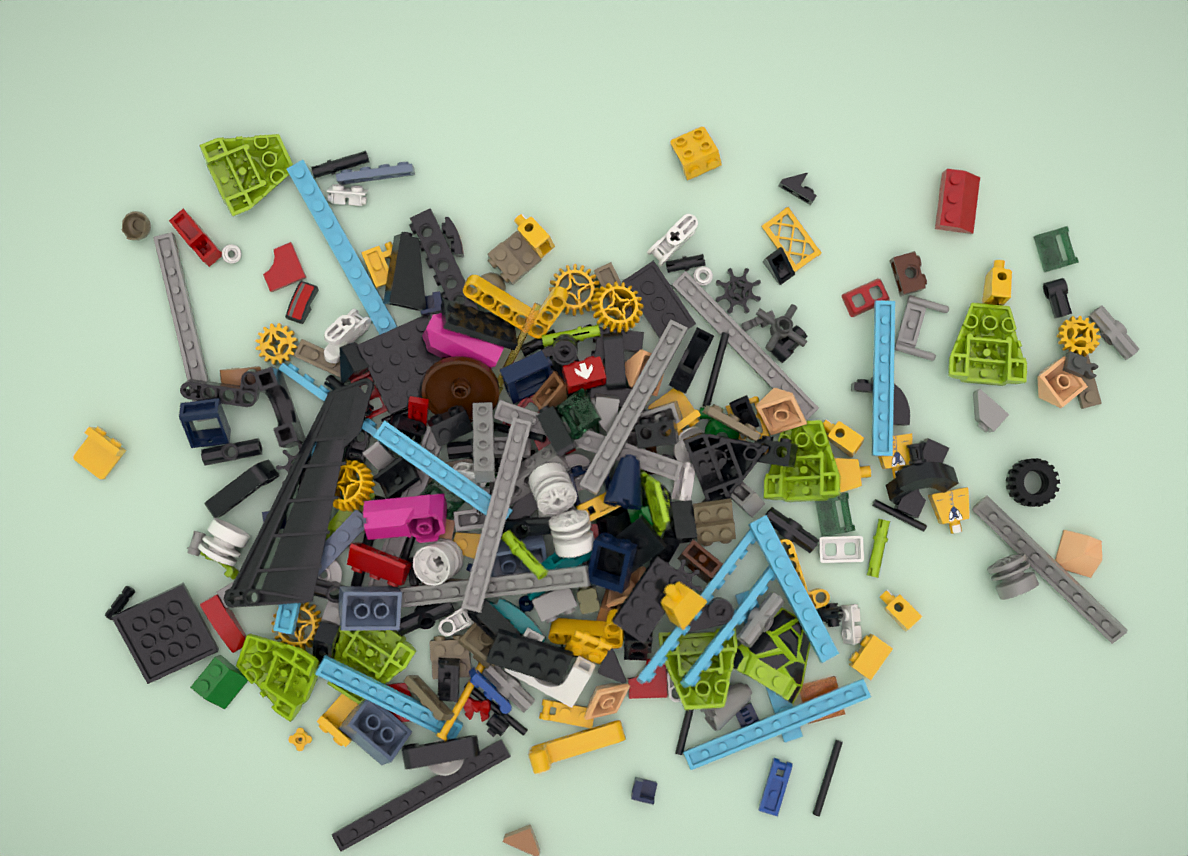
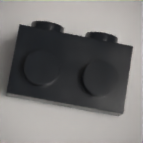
[427,405,473,447]
[373,457,420,499]

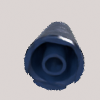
[603,454,643,510]

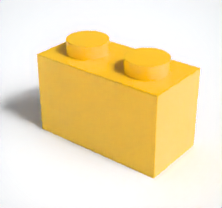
[849,634,893,680]

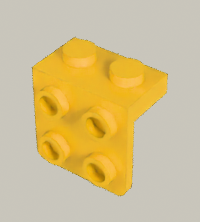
[670,127,722,181]
[648,388,701,436]
[73,426,127,480]
[316,694,359,747]

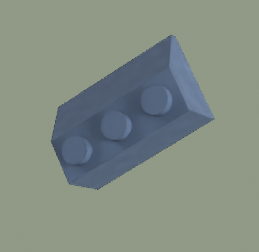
[490,535,547,577]
[338,586,402,631]
[339,699,412,765]

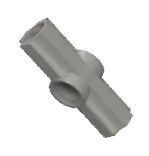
[1088,305,1139,360]
[736,592,785,648]
[482,665,535,713]

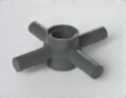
[756,304,807,351]

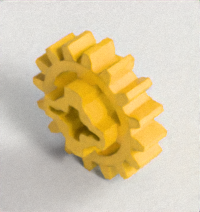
[1057,316,1101,357]
[255,323,298,365]

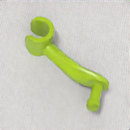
[200,551,239,580]

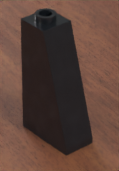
[383,232,426,311]

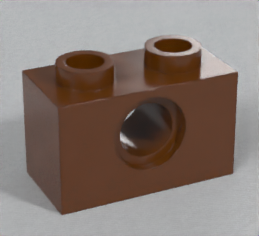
[890,251,927,297]
[677,539,723,583]

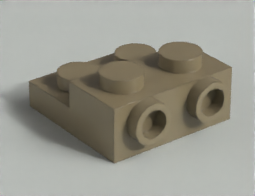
[487,231,542,285]
[693,499,736,546]
[458,623,495,669]
[429,635,471,679]

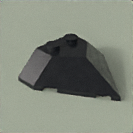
[683,432,769,502]

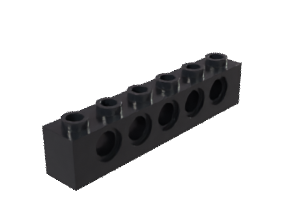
[409,208,479,310]

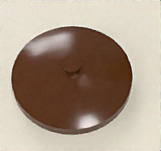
[421,356,500,422]

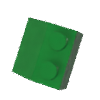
[190,655,248,709]

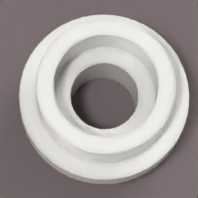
[222,244,241,264]
[693,266,713,286]

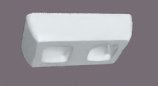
[819,536,864,563]

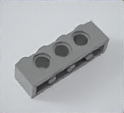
[473,402,495,483]
[489,444,569,505]

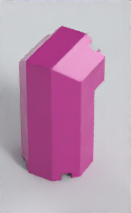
[422,313,504,370]
[363,494,447,543]

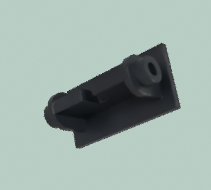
[649,529,682,564]

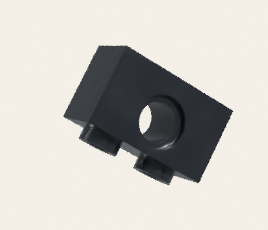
[312,622,340,665]

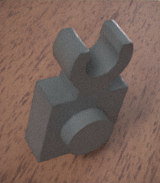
[741,310,775,331]
[1063,351,1099,379]

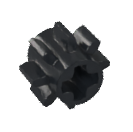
[486,712,509,737]

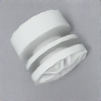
[528,462,577,515]
[549,510,594,557]
[198,518,250,566]
[413,538,464,586]

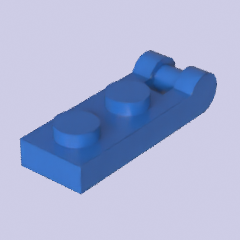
[469,667,512,714]
[758,758,793,817]

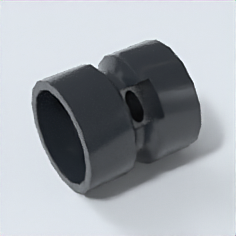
[552,334,578,365]
[706,597,734,624]

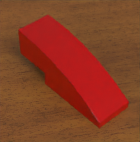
[169,209,222,267]
[200,594,247,653]

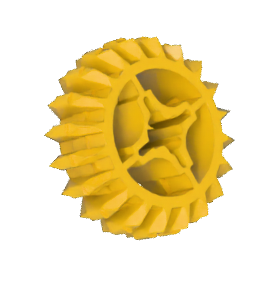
[549,264,600,316]
[591,281,643,333]
[333,460,375,512]
[271,602,322,650]

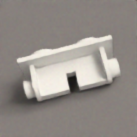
[327,184,368,206]
[671,462,695,501]
[840,604,862,645]

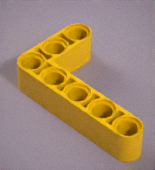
[463,275,568,339]
[528,720,626,774]

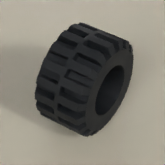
[1006,458,1060,507]

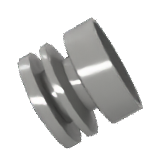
[987,553,1039,600]

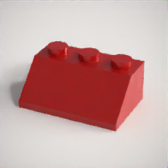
[935,169,980,234]
[347,542,412,587]

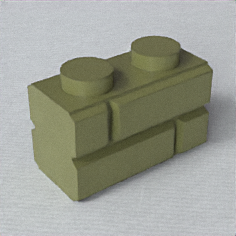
[576,583,600,614]

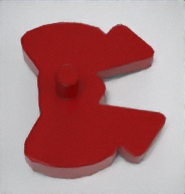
[463,697,491,722]

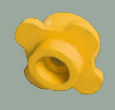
[288,728,312,751]

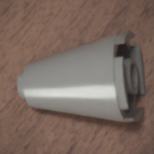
[700,683,752,731]

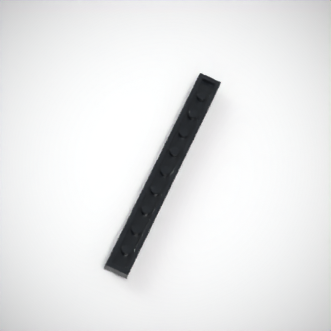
[332,739,511,852]

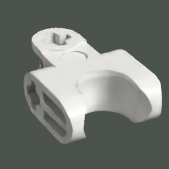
[647,214,698,266]
[324,308,371,364]

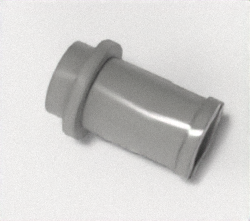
[187,531,206,556]

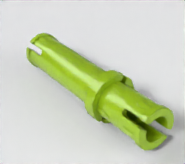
[542,324,601,347]
[866,519,891,578]
[501,530,548,580]

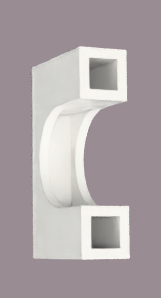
[504,627,596,708]

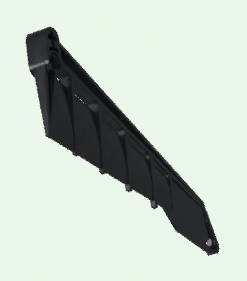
[224,378,374,607]

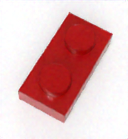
[408,396,429,430]

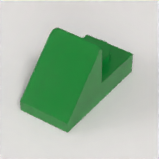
[628,498,653,525]

